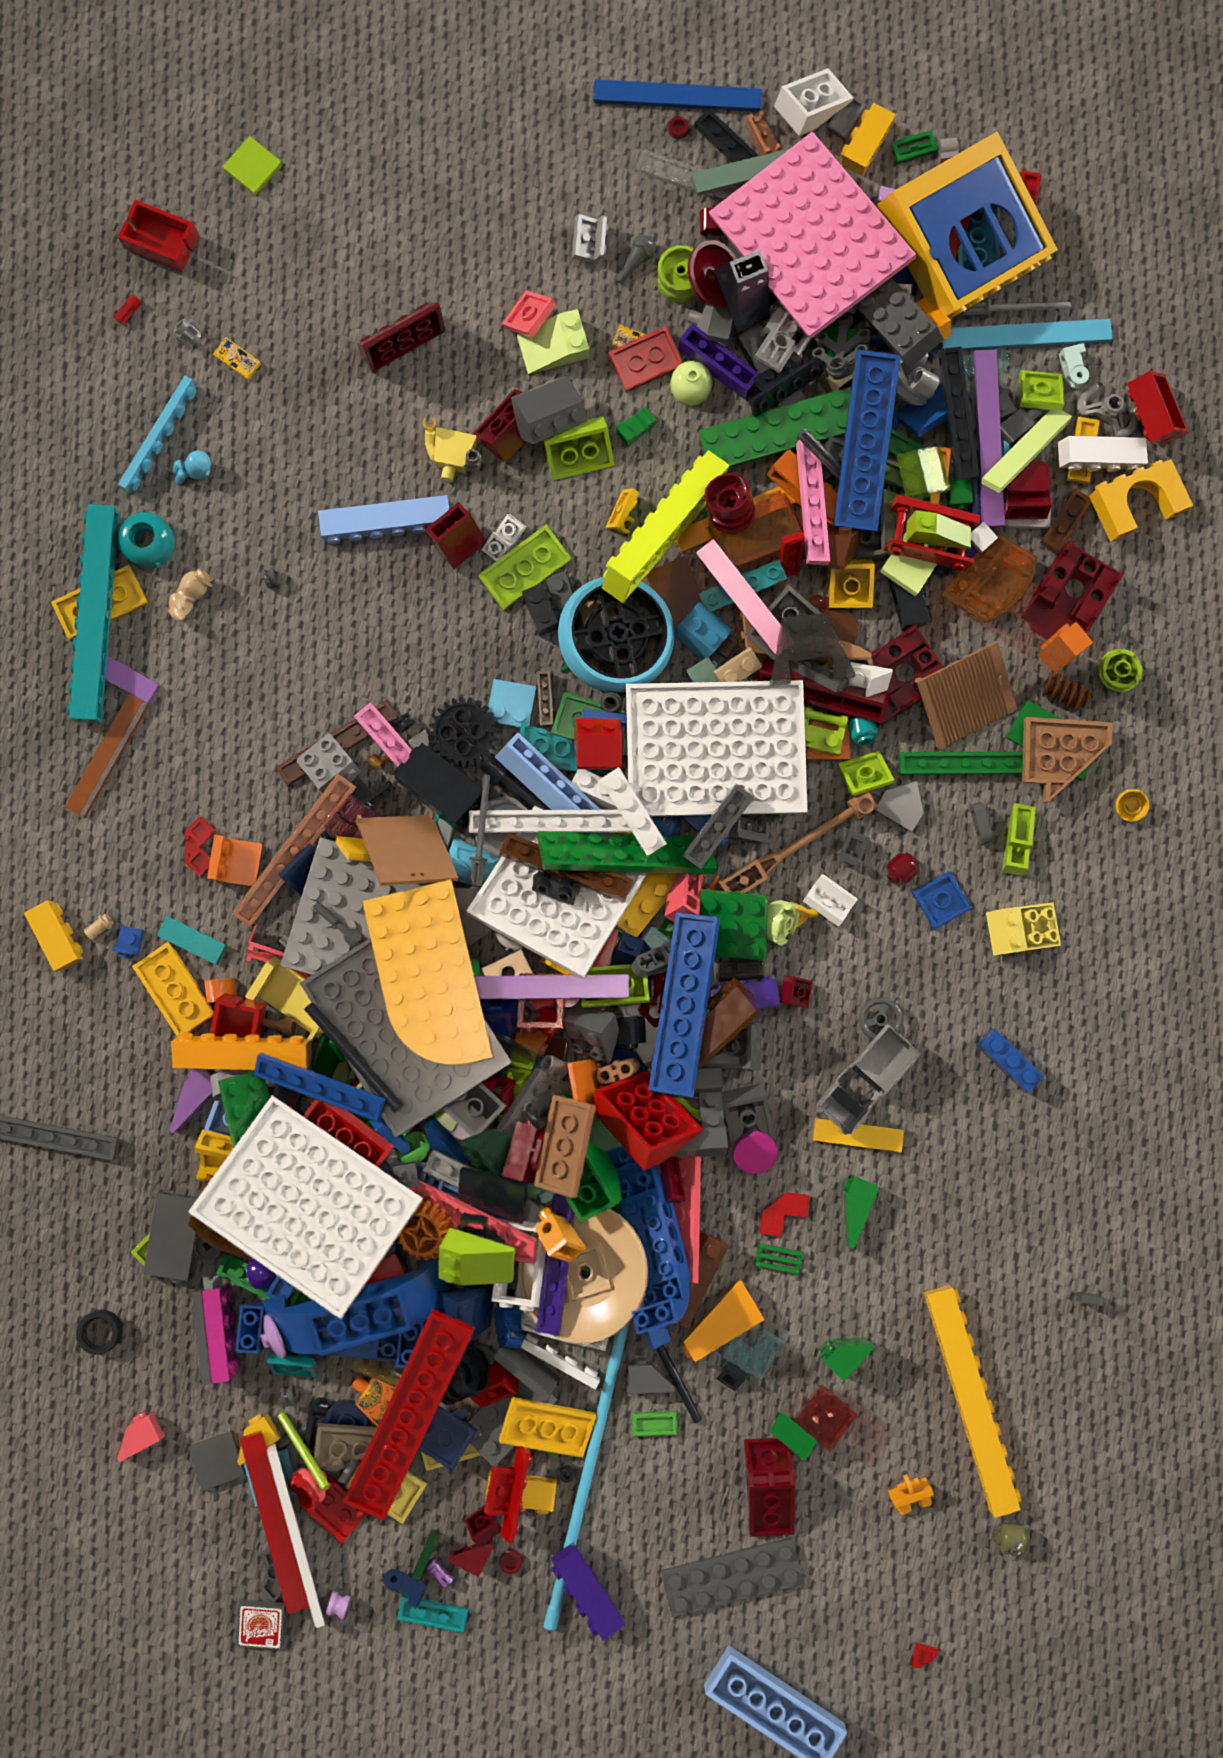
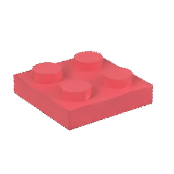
[502,290,557,338]

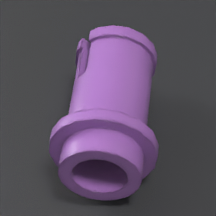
[425,1557,454,1588]

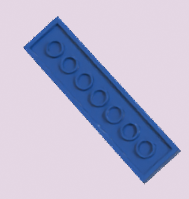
[833,350,901,532]
[648,912,721,1097]

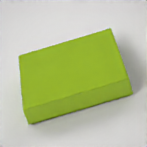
[222,136,283,196]
[1019,370,1064,411]

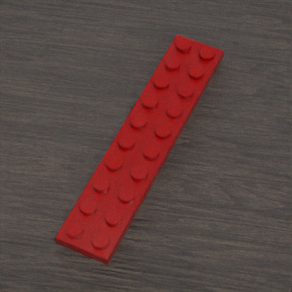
[343,1309,475,1521]

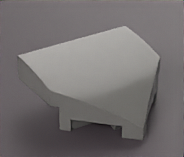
[875,781,924,831]

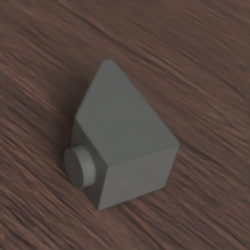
[628,1358,675,1394]

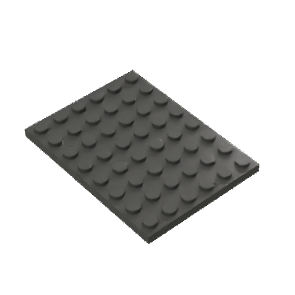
[300,937,512,1138]

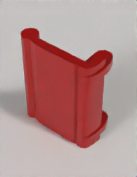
[301,1475,368,1544]

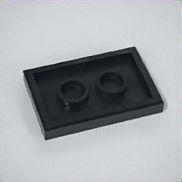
[458,1166,528,1224]

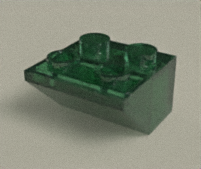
[459,1129,512,1178]

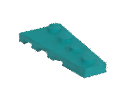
[520,721,603,776]

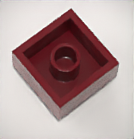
[780,975,813,1008]
[465,1505,502,1547]

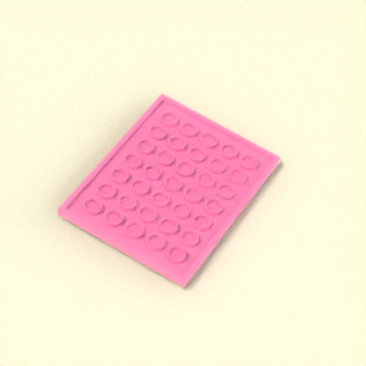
[709,131,916,339]

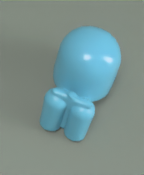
[172,451,211,485]

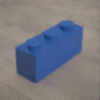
[976,1029,1044,1092]

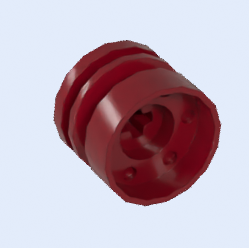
[704,473,756,533]

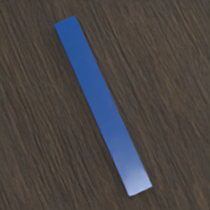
[593,79,762,112]

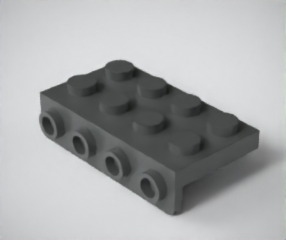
[468,1380,560,1466]

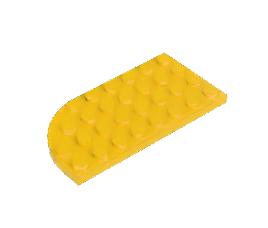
[362,880,493,1065]

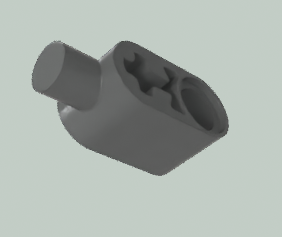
[1000,407,1042,445]

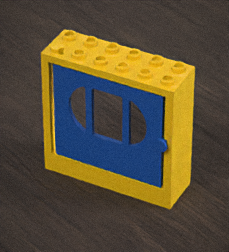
[876,131,1058,319]

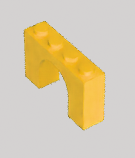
[1089,459,1193,542]

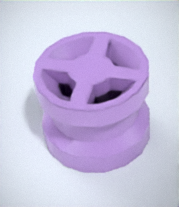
[326,1591,351,1620]

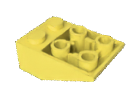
[986,902,1061,956]

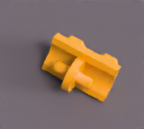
[888,1474,934,1515]

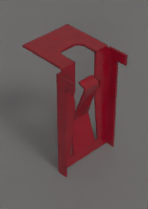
[638,972,667,1028]

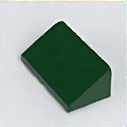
[311,1033,340,1079]

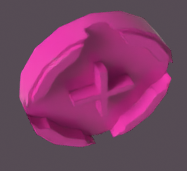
[733,1131,778,1174]

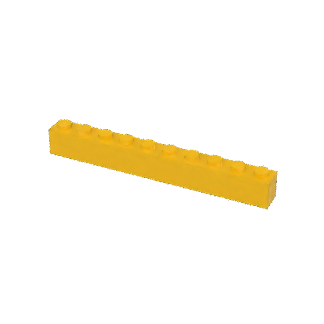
[924,1285,1022,1518]

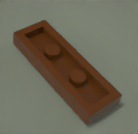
[1040,488,1092,554]

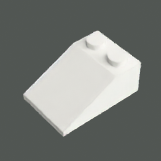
[774,69,853,136]

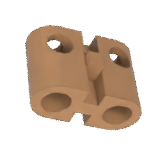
[597,1057,640,1084]

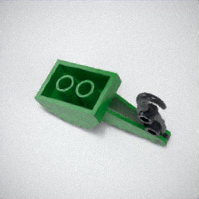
[526,1093,622,1223]

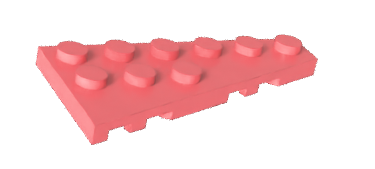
[673,1157,701,1284]
[408,1179,537,1264]

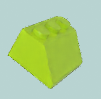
[543,416,615,481]
[581,964,650,1008]

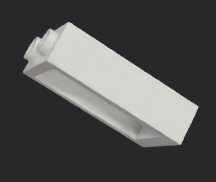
[492,1219,546,1311]

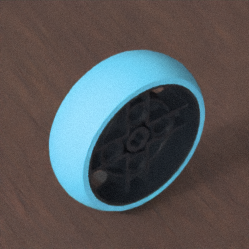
[558,577,675,693]

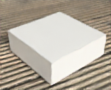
[971,522,998,553]

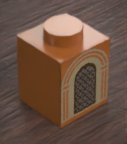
[513,1023,548,1062]

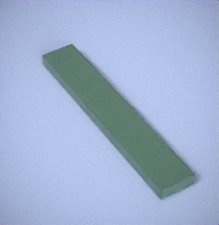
[692,148,790,196]

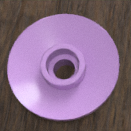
[260,1314,286,1358]

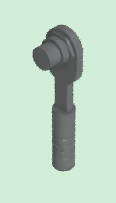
[312,901,365,948]

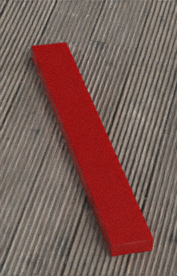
[239,1430,310,1614]

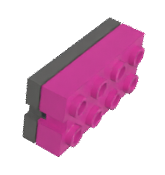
[192,1275,241,1385]

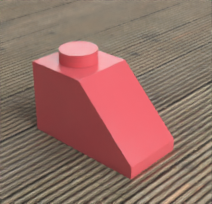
[117,1411,165,1462]

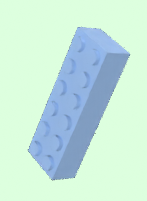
[704,1645,847,1758]

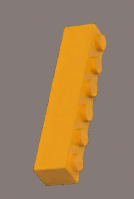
[171,1033,311,1070]

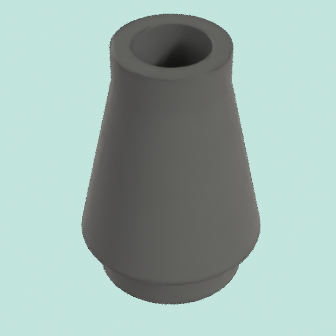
[600,691,622,713]

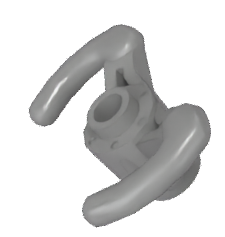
[1076,384,1139,437]

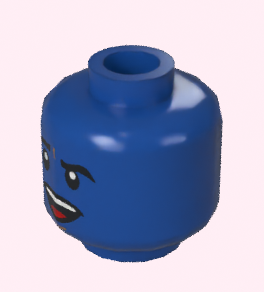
[651,816,682,837]

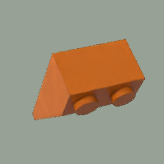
[567,1059,604,1104]

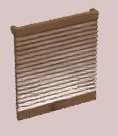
[915,641,1017,750]
[356,811,459,886]

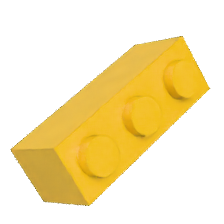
[840,102,896,177]
[24,900,83,972]
[485,1471,557,1514]

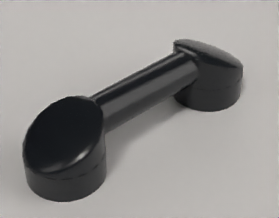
[303,1397,328,1458]

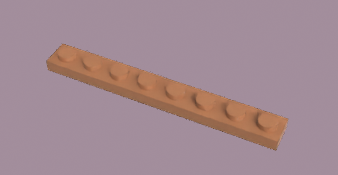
[232,773,356,927]

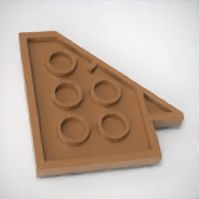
[1022,717,1112,803]

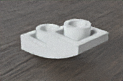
[482,514,526,561]

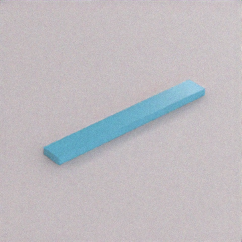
[941,319,1112,351]

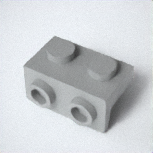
[572,214,608,264]

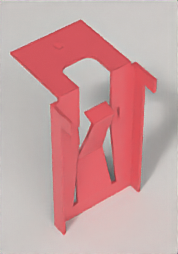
[246,924,284,962]

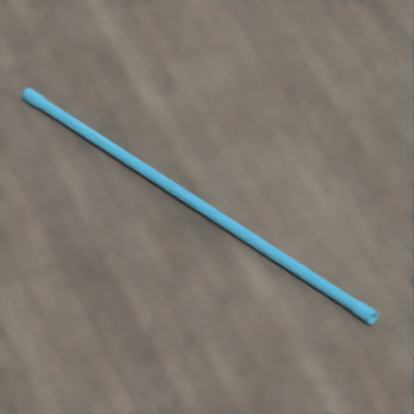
[543,1164,661,1631]

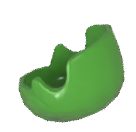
[395,1131,430,1164]

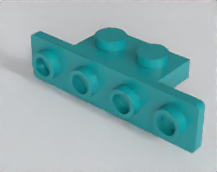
[699,560,787,612]

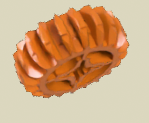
[396,1199,454,1261]

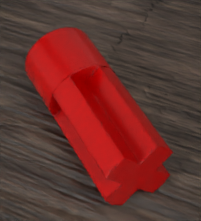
[113,294,142,326]

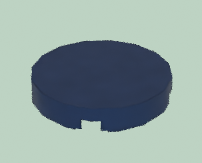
[323,1400,369,1427]

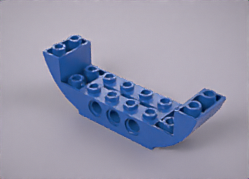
[605,1145,691,1335]
[262,1257,452,1356]
[236,1302,424,1368]

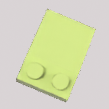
[517,309,590,375]

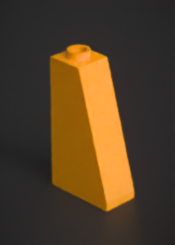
[682,1278,765,1362]

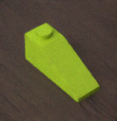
[906,510,971,549]

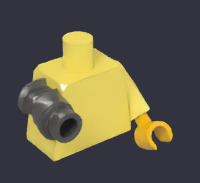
[423,416,482,482]

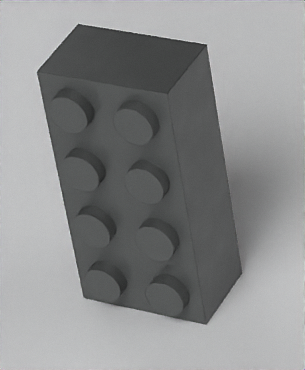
[855,278,944,369]

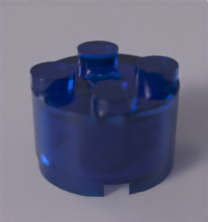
[480,999,520,1036]

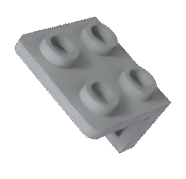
[297,734,362,793]

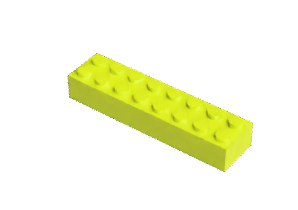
[602,450,729,603]

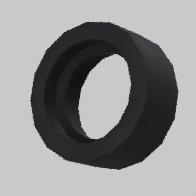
[76,1309,122,1355]

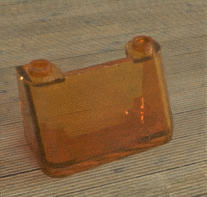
[705,490,804,568]

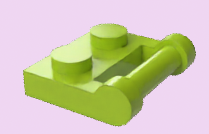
[804,707,848,756]

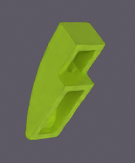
[1002,803,1036,876]

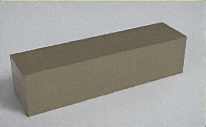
[537,671,554,727]

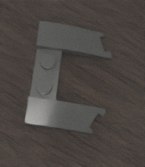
[670,1068,728,1157]

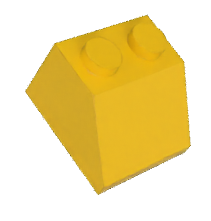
[828,559,875,608]

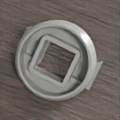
[896,353,939,406]

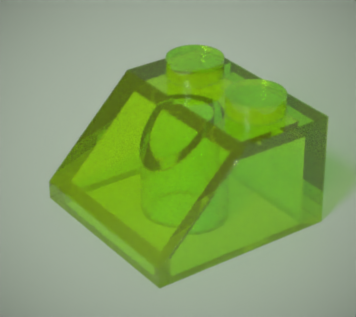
[896,447,950,499]

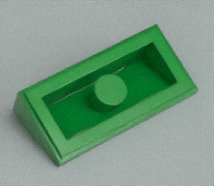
[769,1412,819,1461]

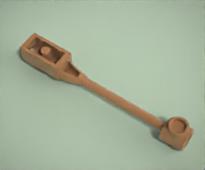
[717,792,877,893]

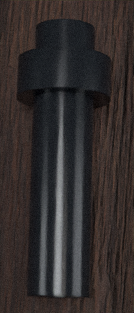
[480,753,551,810]

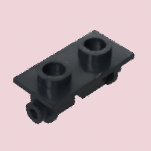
[532,871,581,906]

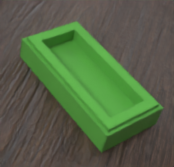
[632,1411,678,1437]

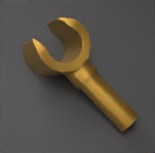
[368,754,390,770]

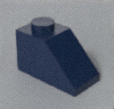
[611,932,659,979]

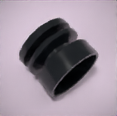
[441,1346,489,1405]

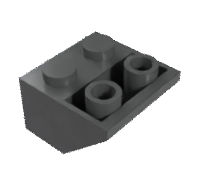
[564,1002,619,1063]

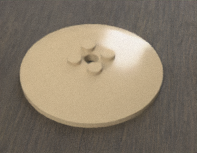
[518,1209,648,1343]

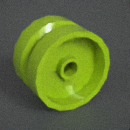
[657,245,696,303]

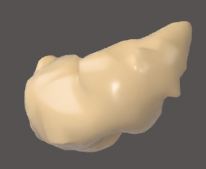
[168,568,213,622]

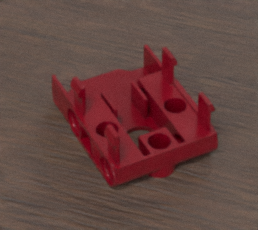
[1021,541,1125,640]
[843,625,944,727]

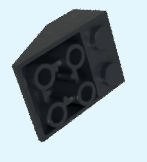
[714,250,770,332]

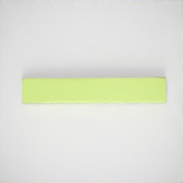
[981,410,1072,493]

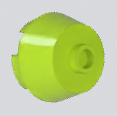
[1099,649,1143,692]

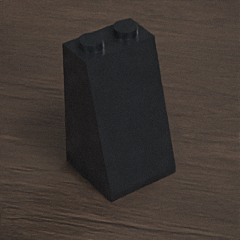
[394,743,482,834]

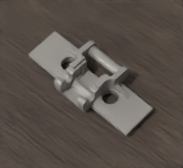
[754,306,816,373]

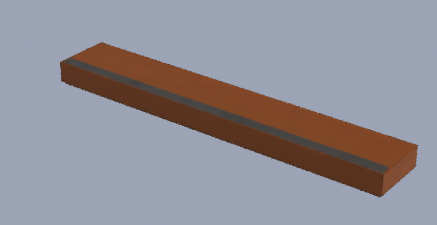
[65,694,149,818]

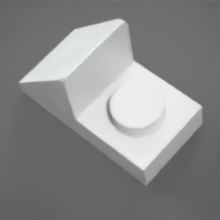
[845,661,893,697]

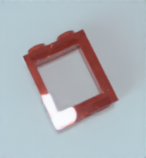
[517,973,565,1034]

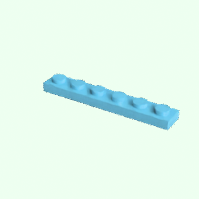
[118,376,196,495]

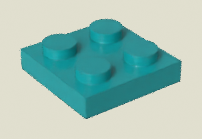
[267,1352,319,1378]

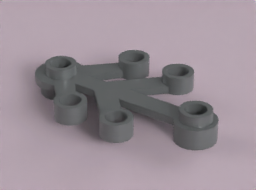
[812,310,871,377]

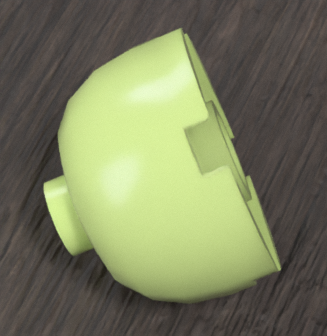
[670,361,713,406]
[767,900,800,946]

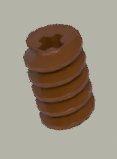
[1042,670,1092,712]

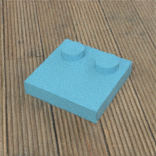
[487,679,536,728]

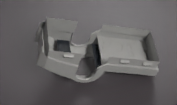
[817,1024,921,1135]

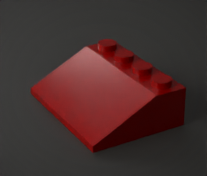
[591,1070,703,1170]
[303,1099,394,1168]

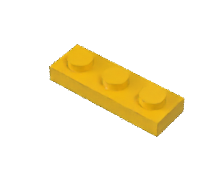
[1067,417,1100,484]

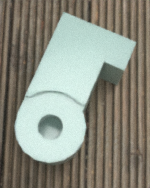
[1059,343,1089,389]

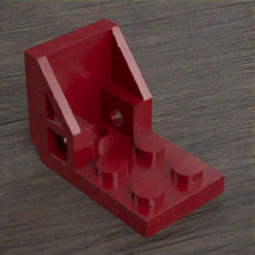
[744,1438,795,1537]

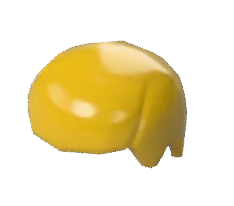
[1115,789,1149,822]

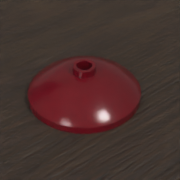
[687,240,737,308]

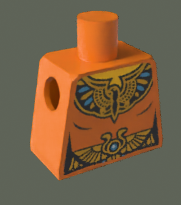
[351,1374,397,1426]

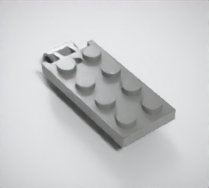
[486,1054,571,1156]

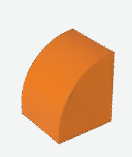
[204,978,237,1003]

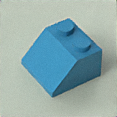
[674,601,732,660]

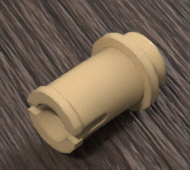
[84,914,114,941]

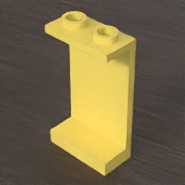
[245,957,324,1041]

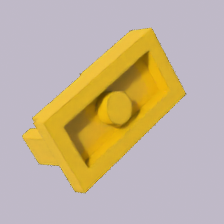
[605,488,639,534]

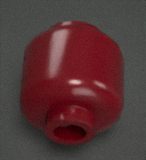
[886,852,919,885]

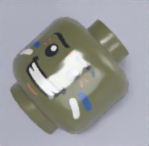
[994,1523,1030,1556]

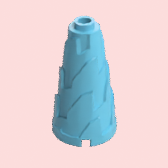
[448,837,500,886]

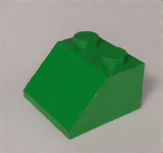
[819,1337,875,1381]

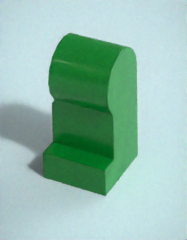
[616,407,658,447]

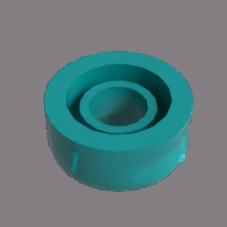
[117,512,175,569]

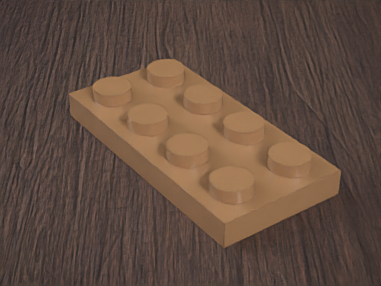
[534,1095,596,1198]

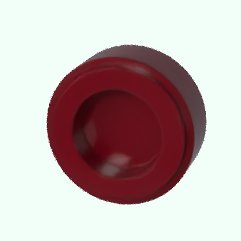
[668,116,689,139]
[499,1549,522,1574]

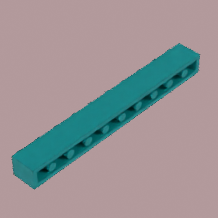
[67,504,120,724]

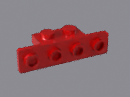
[484,1446,531,1543]

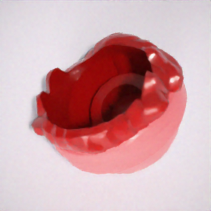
[288,1467,327,1511]

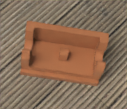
[745,110,782,156]

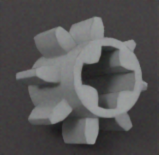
[174,319,201,346]

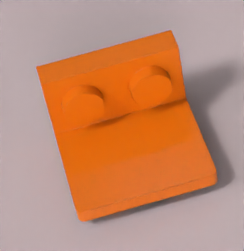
[207,835,263,886]

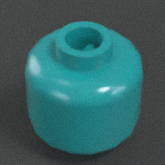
[847,716,878,746]

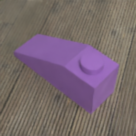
[170,1069,213,1133]

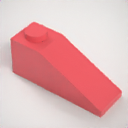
[664,873,702,923]

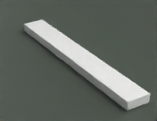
[469,809,647,833]
[267,1444,325,1628]

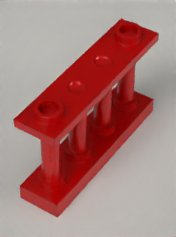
[883,494,980,571]

